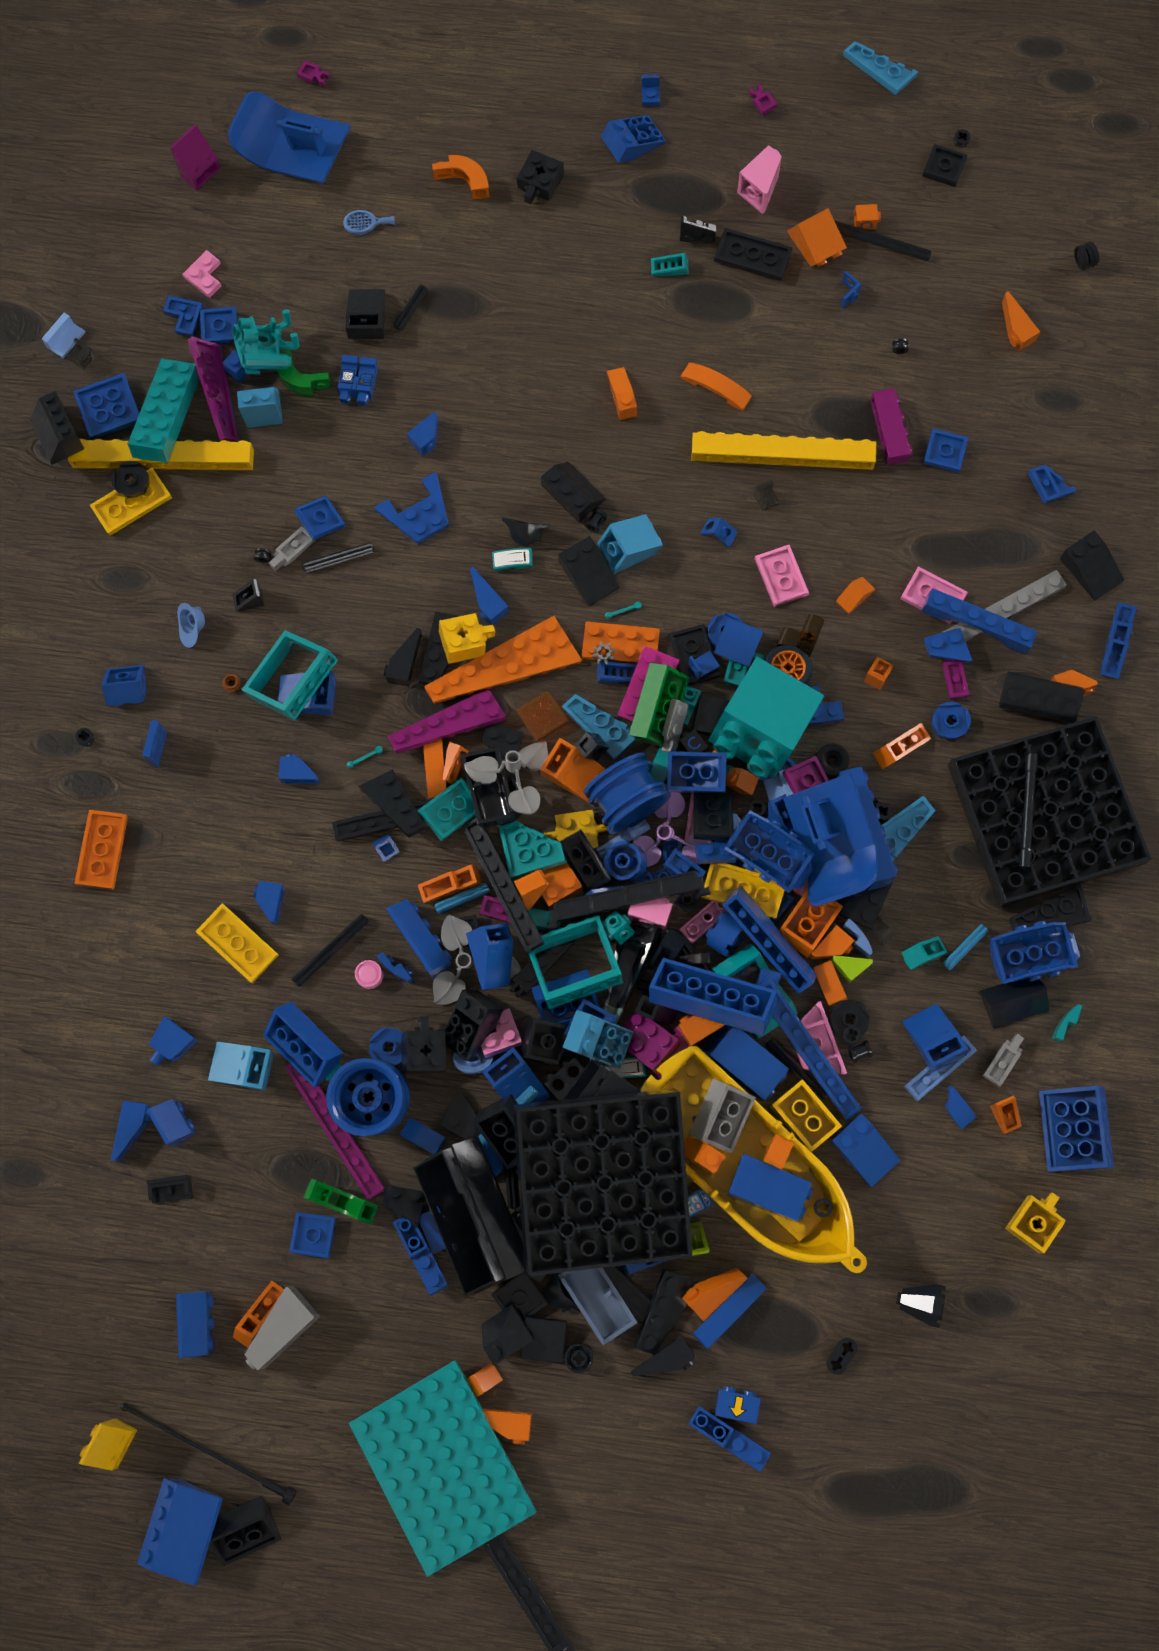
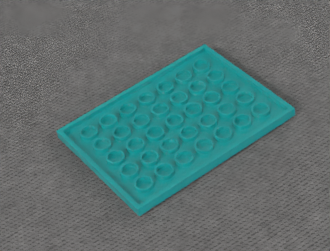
[349,1360,537,1577]

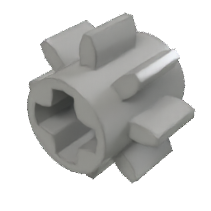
[592,641,615,665]

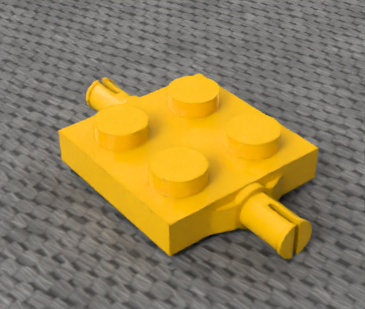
[544,810,608,849]

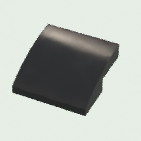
[692,694,730,736]

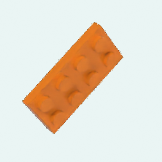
[582,622,660,664]
[74,810,128,890]

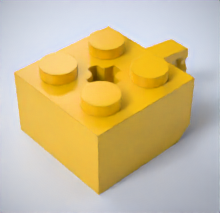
[439,613,495,664]
[1005,1193,1066,1254]

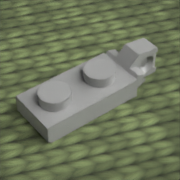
[269,526,316,571]
[662,699,688,753]
[982,1034,1024,1087]

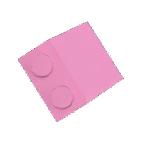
[737,145,782,214]

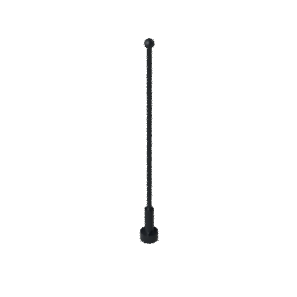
[120,1403,297,1505]

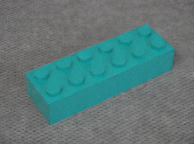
[128,358,200,463]

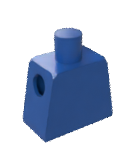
[149,1016,198,1067]

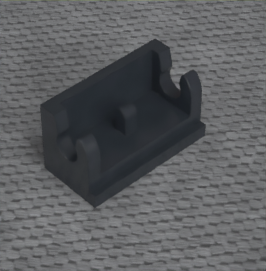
[147,1175,193,1203]

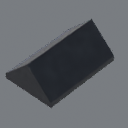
[559,829,611,893]
[979,979,1049,1029]

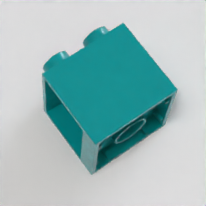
[708,656,824,779]

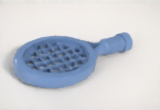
[343,210,395,235]

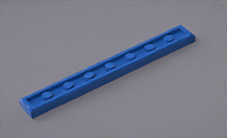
[759,978,862,1120]

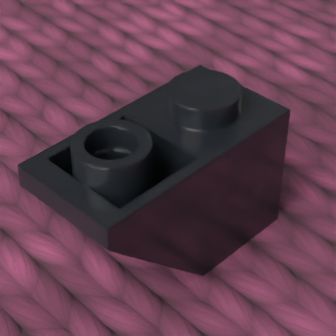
[635,990,678,1024]

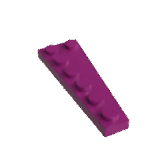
[188,337,239,442]
[387,688,506,754]

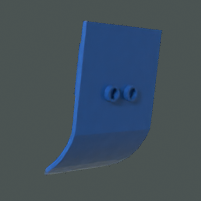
[228,91,351,184]
[783,773,878,906]

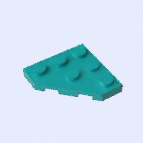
[499,821,567,880]

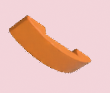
[680,362,752,411]
[423,738,447,799]

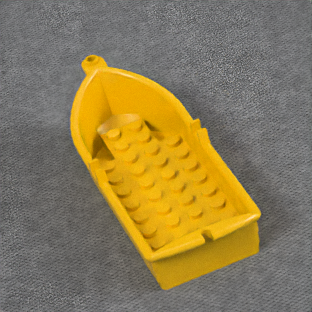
[640,1046,867,1273]

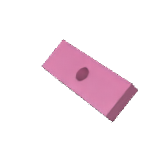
[679,901,728,945]

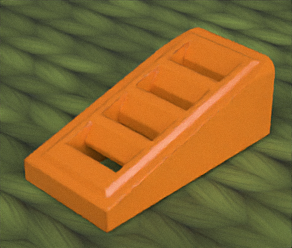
[442,742,469,785]

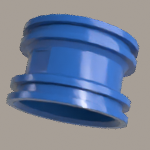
[584,753,671,834]
[326,1058,410,1136]

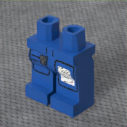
[338,355,378,407]

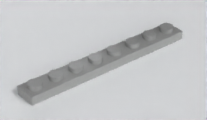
[942,570,1067,642]

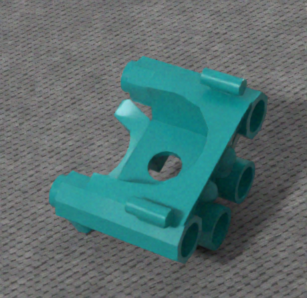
[233,309,300,374]

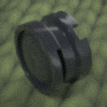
[1074,241,1100,271]
[565,1343,593,1373]

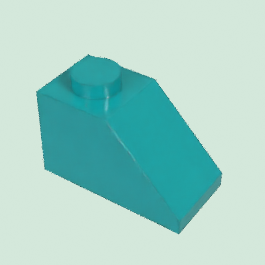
[902,936,947,970]

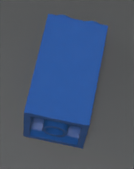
[702,1025,789,1101]
[727,1154,813,1223]

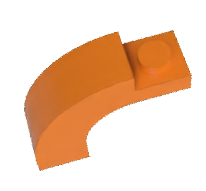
[432,155,490,200]

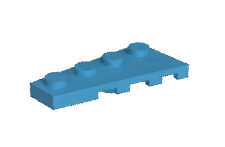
[843,41,918,95]
[562,694,637,760]
[881,795,935,862]

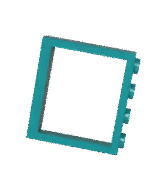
[242,630,338,721]
[529,915,624,1009]

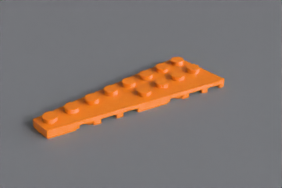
[424,616,582,704]

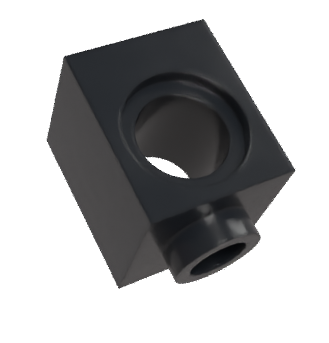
[575,732,609,761]

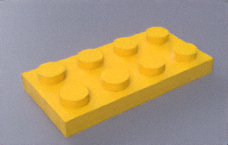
[90,468,172,536]
[702,863,784,920]
[195,903,279,984]

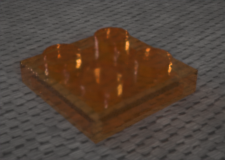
[516,690,568,742]

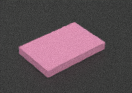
[754,545,809,607]
[900,566,968,625]

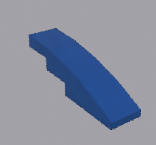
[1100,602,1137,679]
[693,1273,767,1349]

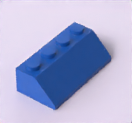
[386,899,452,978]
[263,1001,343,1088]

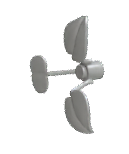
[464,741,548,815]
[433,915,521,1005]

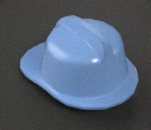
[177,603,205,648]

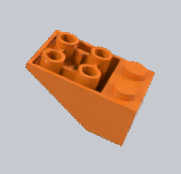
[540,738,606,804]

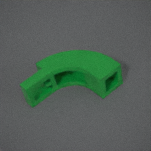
[276,350,331,396]
[303,1179,378,1225]

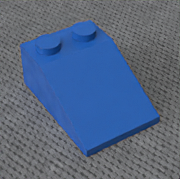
[667,751,726,793]
[830,1113,900,1187]

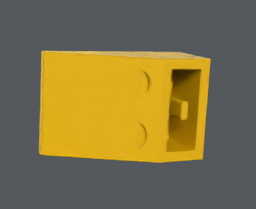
[79,1419,137,1471]

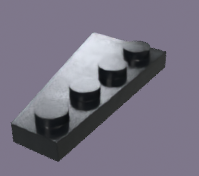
[359,769,426,838]

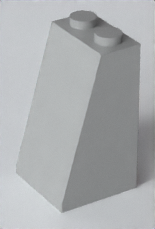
[244,1286,321,1370]

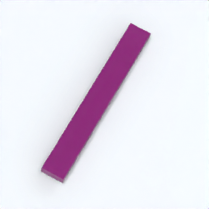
[285,1064,386,1201]

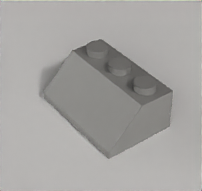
[689,1078,756,1154]

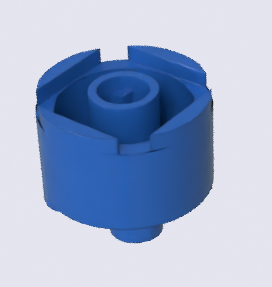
[604,841,647,882]
[706,912,744,958]

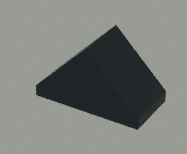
[233,579,265,611]

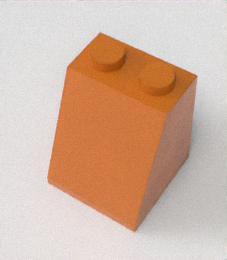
[787,208,847,267]

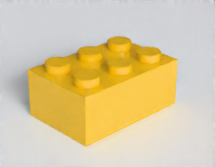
[770,1079,842,1152]

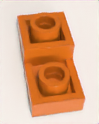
[813,960,848,1006]

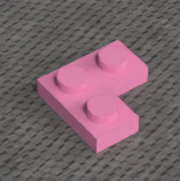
[182,250,221,298]
[481,1008,522,1058]

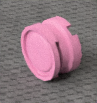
[355,960,384,989]

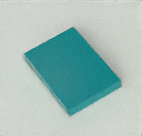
[417,778,476,841]

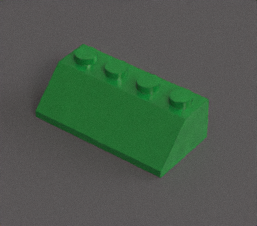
[629,663,689,747]

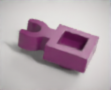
[297,60,330,87]
[749,83,777,116]

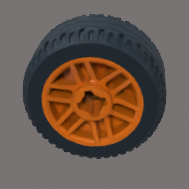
[764,645,813,686]

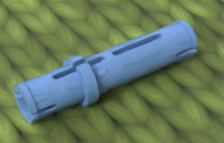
[596,819,651,859]

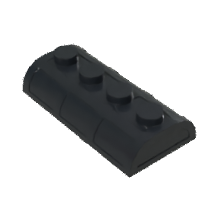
[998,671,1084,724]
[460,747,516,827]

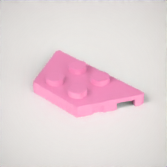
[796,1001,847,1075]

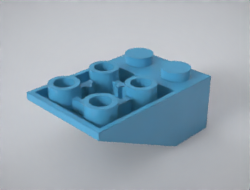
[563,1010,633,1069]
[208,1042,275,1091]

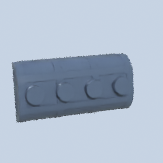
[558,1268,638,1345]

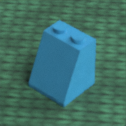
[237,387,283,428]
[597,514,663,574]

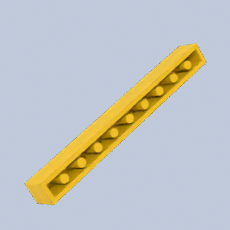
[691,431,876,470]
[68,439,254,470]

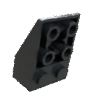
[345,289,385,339]
[445,990,503,1061]

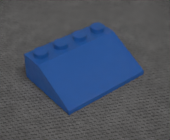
[1039,1085,1114,1172]
[137,1478,223,1585]

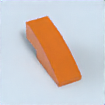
[418,865,482,903]

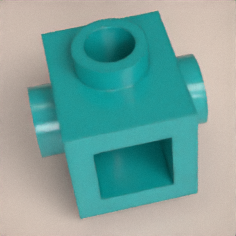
[602,911,635,945]

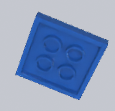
[73,373,140,440]

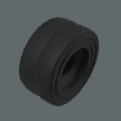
[816,743,850,779]

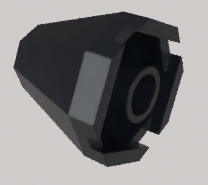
[896,1284,946,1328]

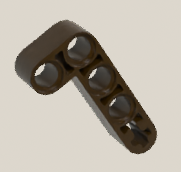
[777,614,824,657]

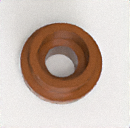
[222,674,241,693]

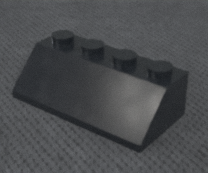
[30,391,84,465]

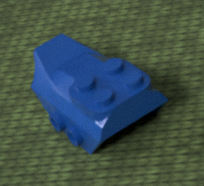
[724,810,814,893]
[990,921,1080,984]

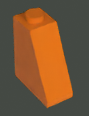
[684,1136,726,1175]

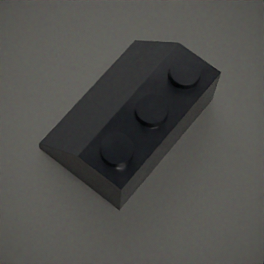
[541,462,606,523]
[209,1496,281,1566]

